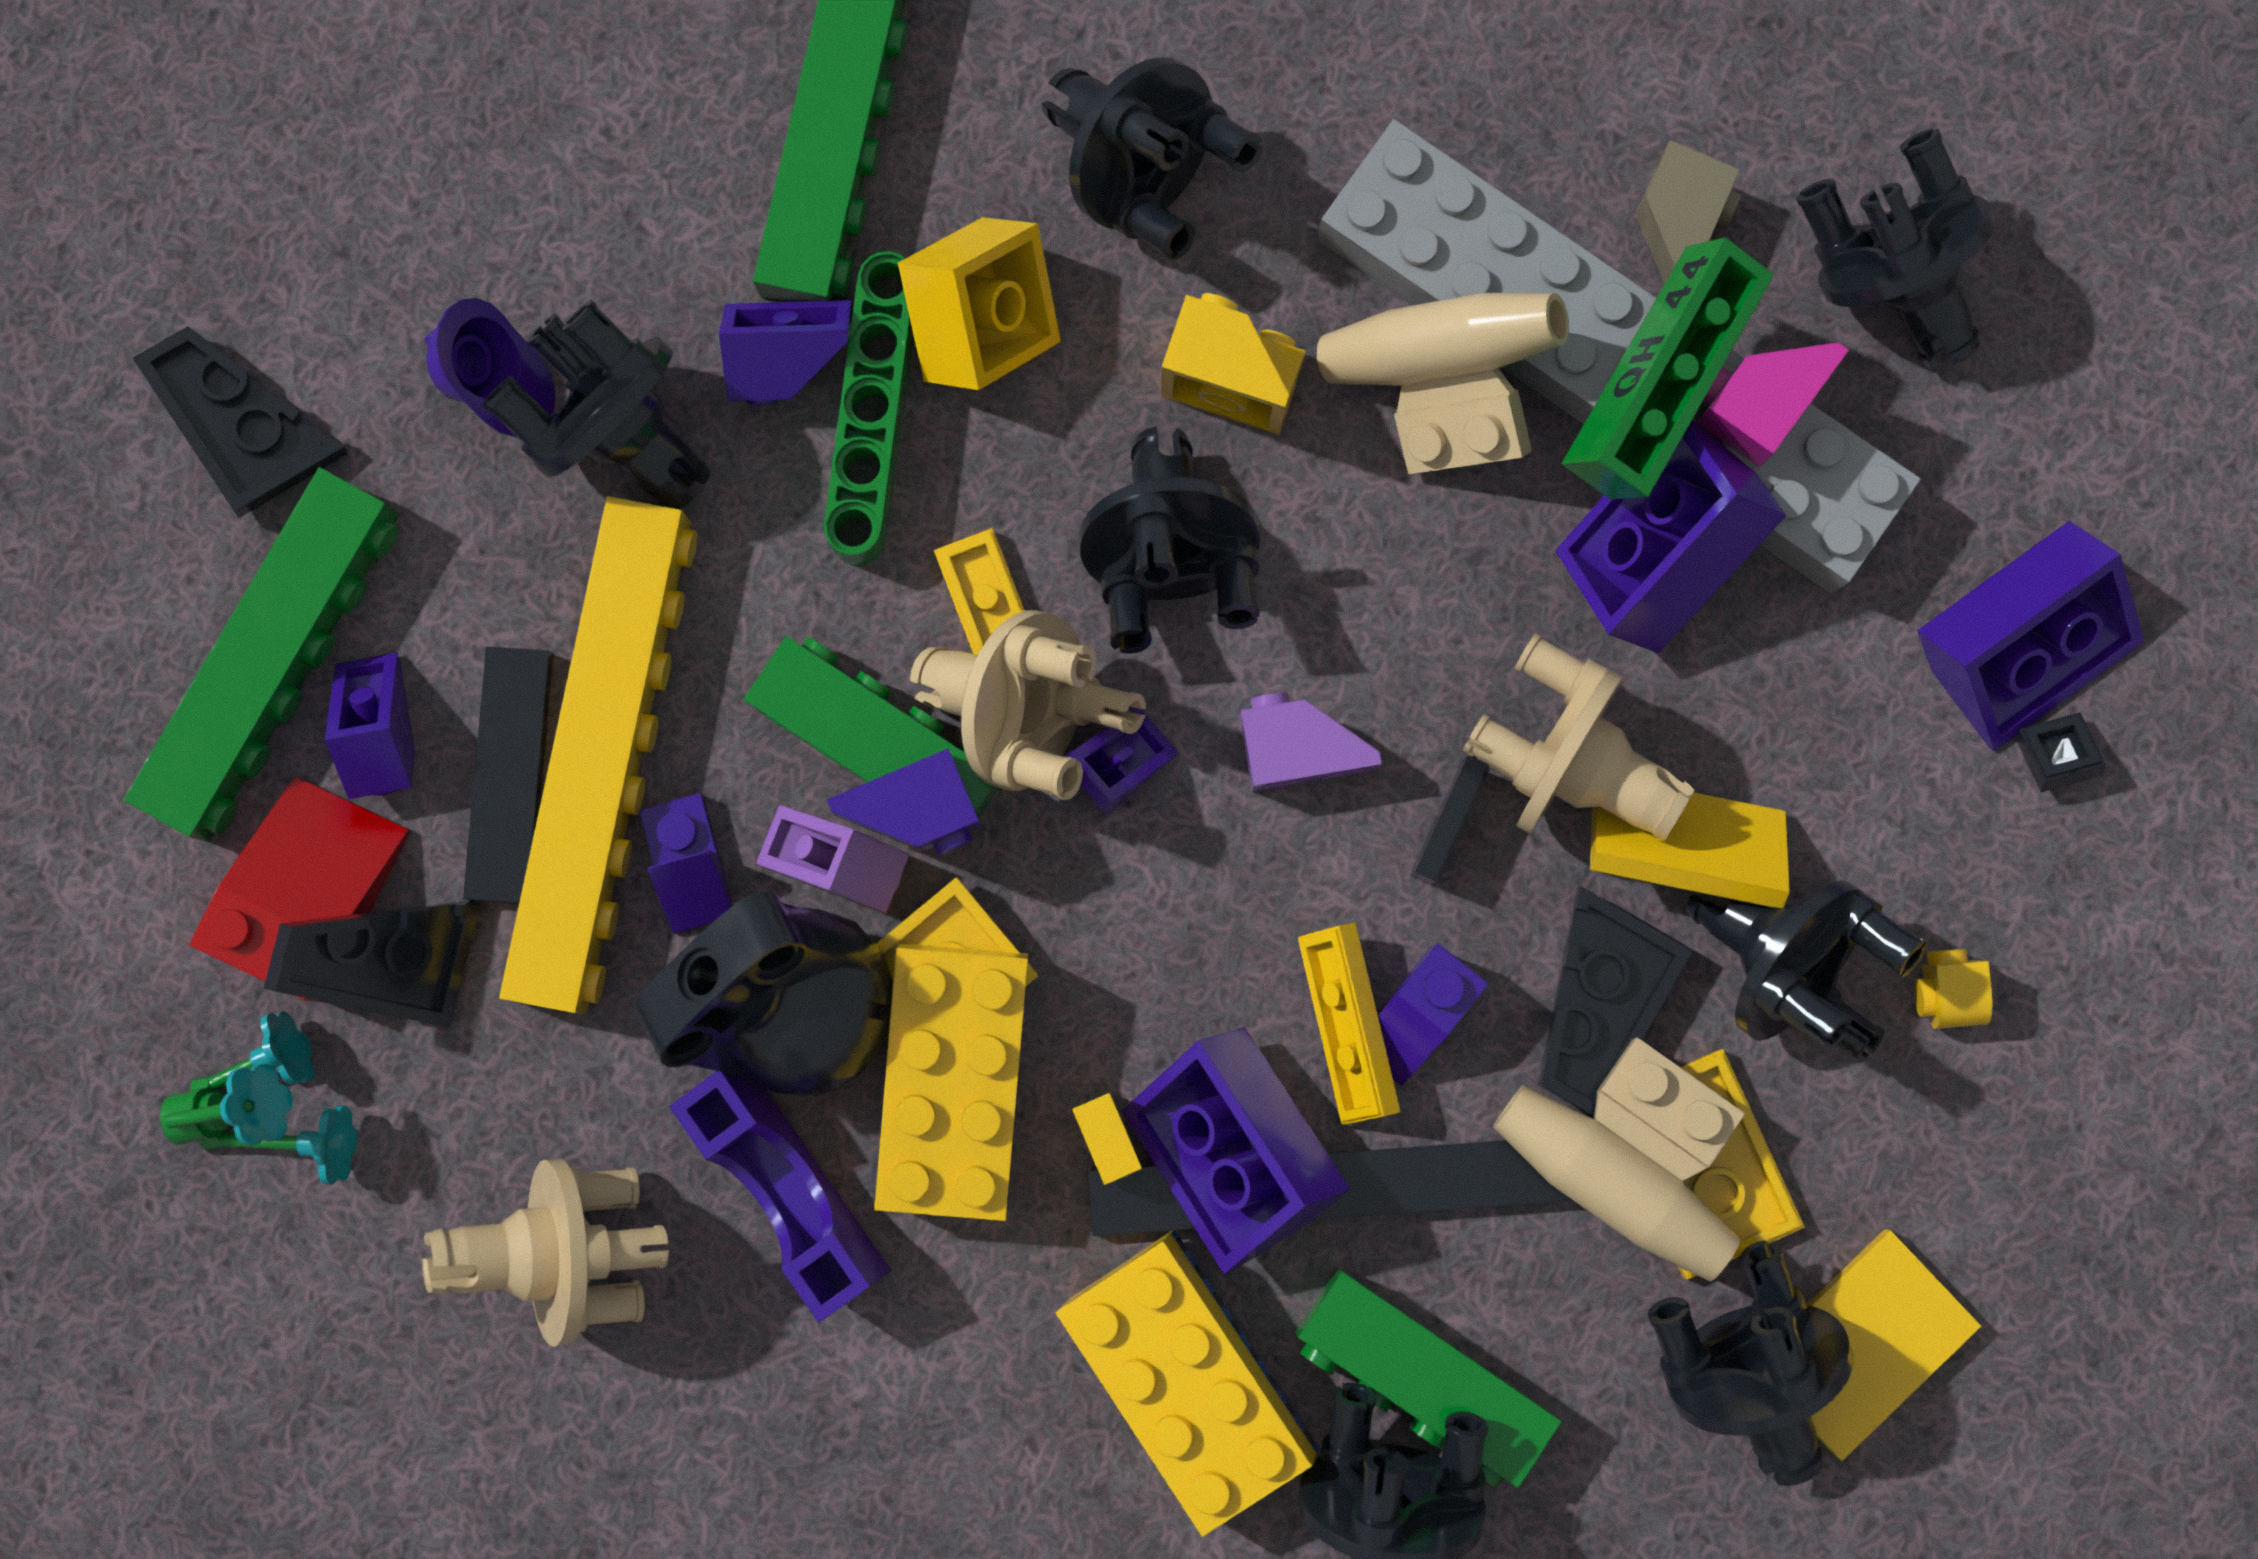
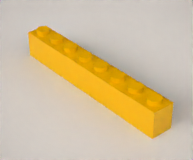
[499,496,697,1015]

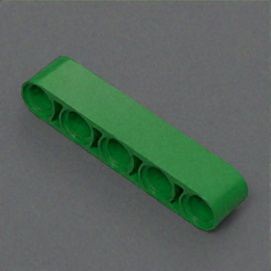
[824,251,914,566]

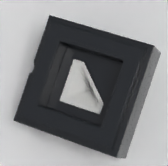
[2017,712,2106,792]

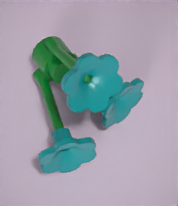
[160,1011,357,1185]

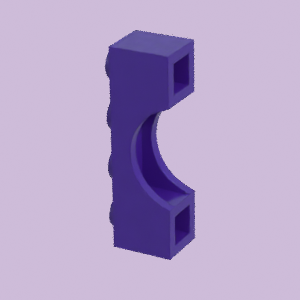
[669,1071,892,1323]

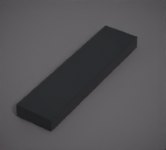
[463,646,553,904]

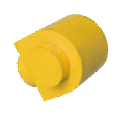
[1914,949,1993,1029]

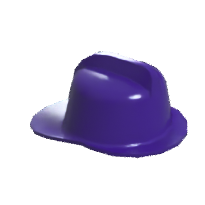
[424,298,555,437]

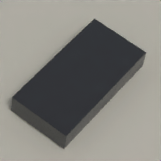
[1410,755,1490,885]

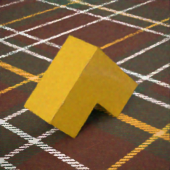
[1072,1093,1142,1185]

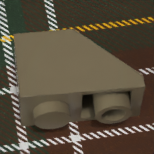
[1636,140,1742,284]

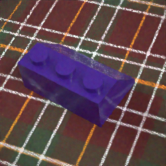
[1555,419,1787,654]
[1917,521,2145,751]
[1121,1027,1350,1274]

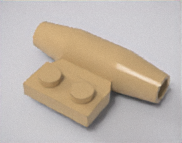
[1317,293,1569,474]
[1493,1037,1746,1282]

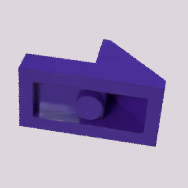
[639,793,733,934]

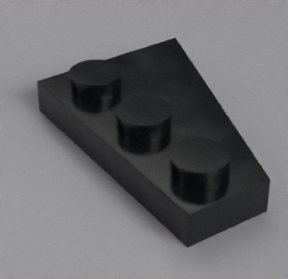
[133,326,348,519]
[1538,886,1693,1118]
[264,901,481,1028]

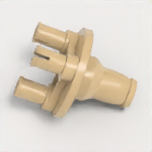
[910,610,1146,800]
[1463,633,1695,840]
[422,1159,669,1347]

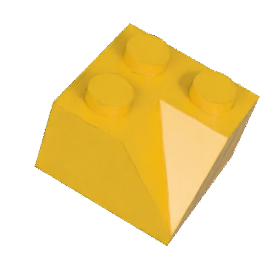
[898,217,1061,390]
[1161,293,1306,435]

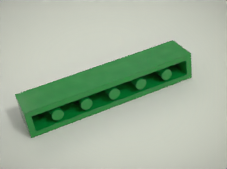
[753,0,908,302]
[123,467,400,842]

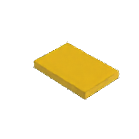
[1590,792,1790,909]
[1678,1049,1805,1280]
[1807,1229,1981,1461]

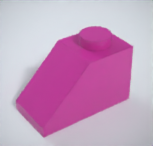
[1696,342,1849,468]

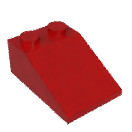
[189,776,411,1003]

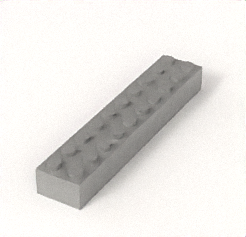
[1317,119,1921,595]

